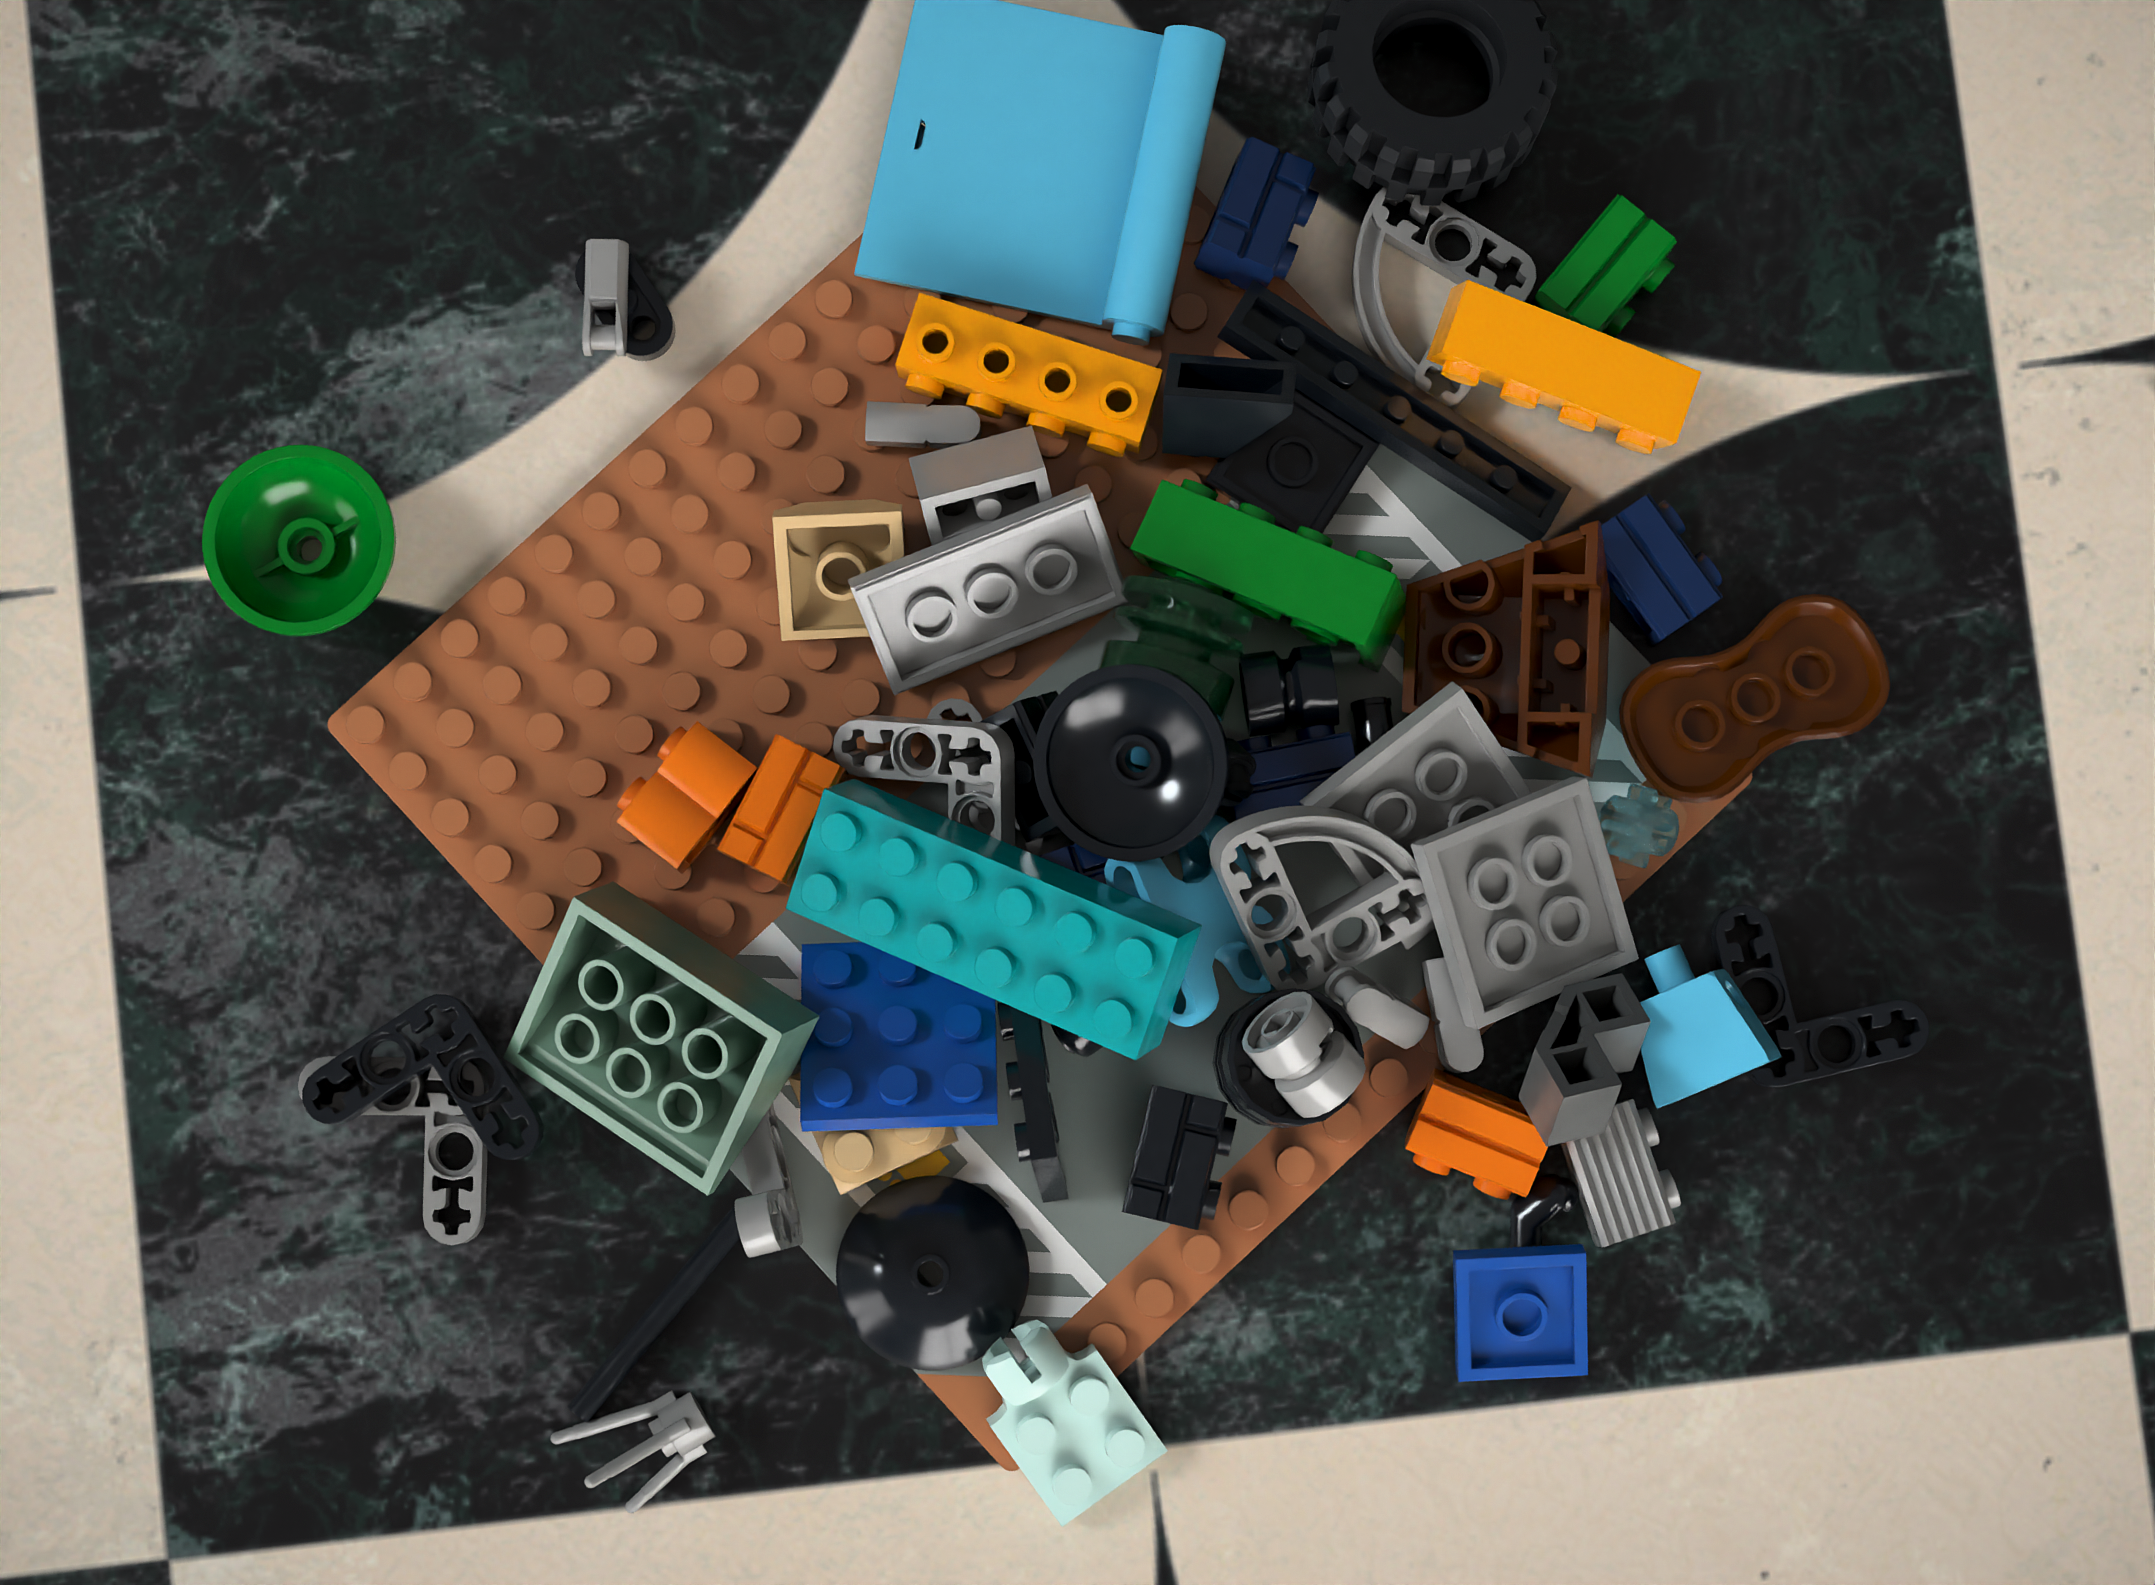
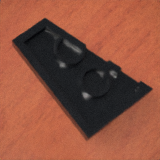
[998,1002,1069,1203]

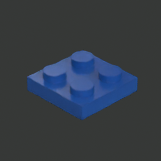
[1453,1244,1588,1382]

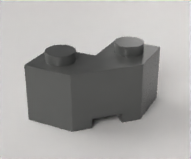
[1518,973,1651,1147]

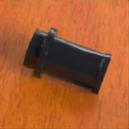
[1350,697,1393,754]

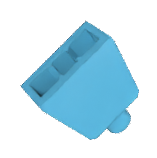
[1640,944,1782,1108]

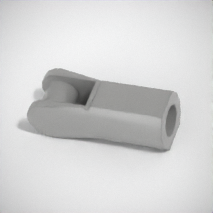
[582,239,629,356]
[865,401,982,449]
[1421,957,1484,1073]
[1325,966,1430,1049]

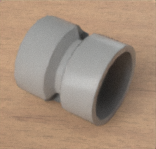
[1242,991,1366,1118]

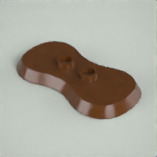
[1619,594,1890,803]

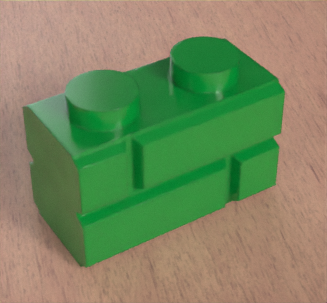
[1532,194,1677,338]

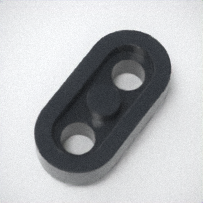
[575,252,675,361]

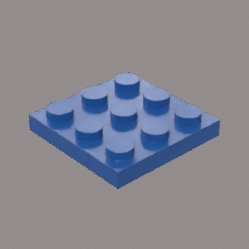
[800,942,998,1132]

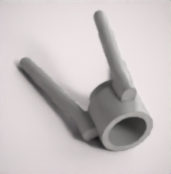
[551,1390,716,1513]

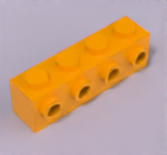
[1426,280,1701,454]
[895,292,1163,457]

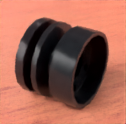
[1212,988,1364,1129]

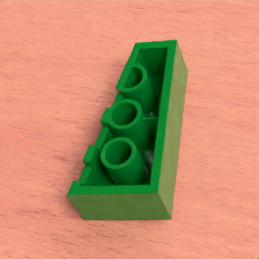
[1130,479,1406,672]

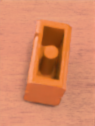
[717,734,849,887]
[1405,1068,1548,1200]

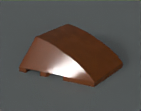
[1402,520,1610,778]

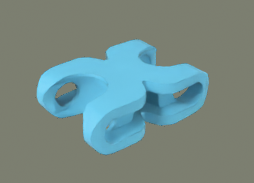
[1104,815,1291,1027]

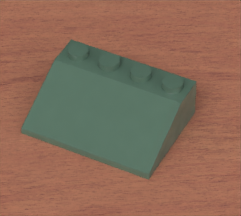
[503,881,819,1196]

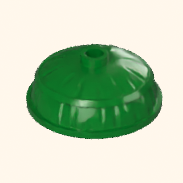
[202,445,396,636]

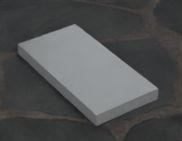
[847,484,1131,695]

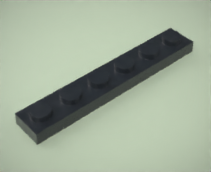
[1217,280,1572,542]

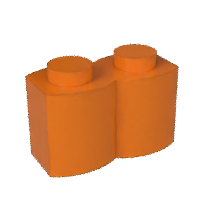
[617,721,758,874]

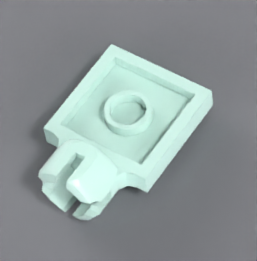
[982,1320,1168,1527]

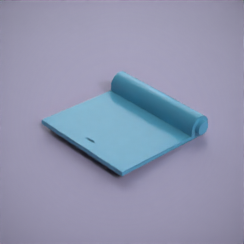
[854,0,1226,346]

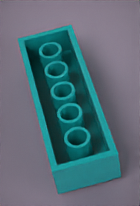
[785,779,1202,1060]

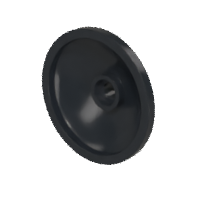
[1033,663,1229,862]
[836,1176,1030,1371]

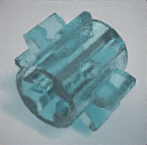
[1598,783,1679,868]

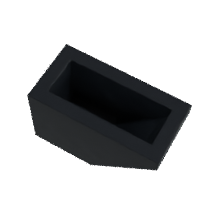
[1162,353,1298,458]

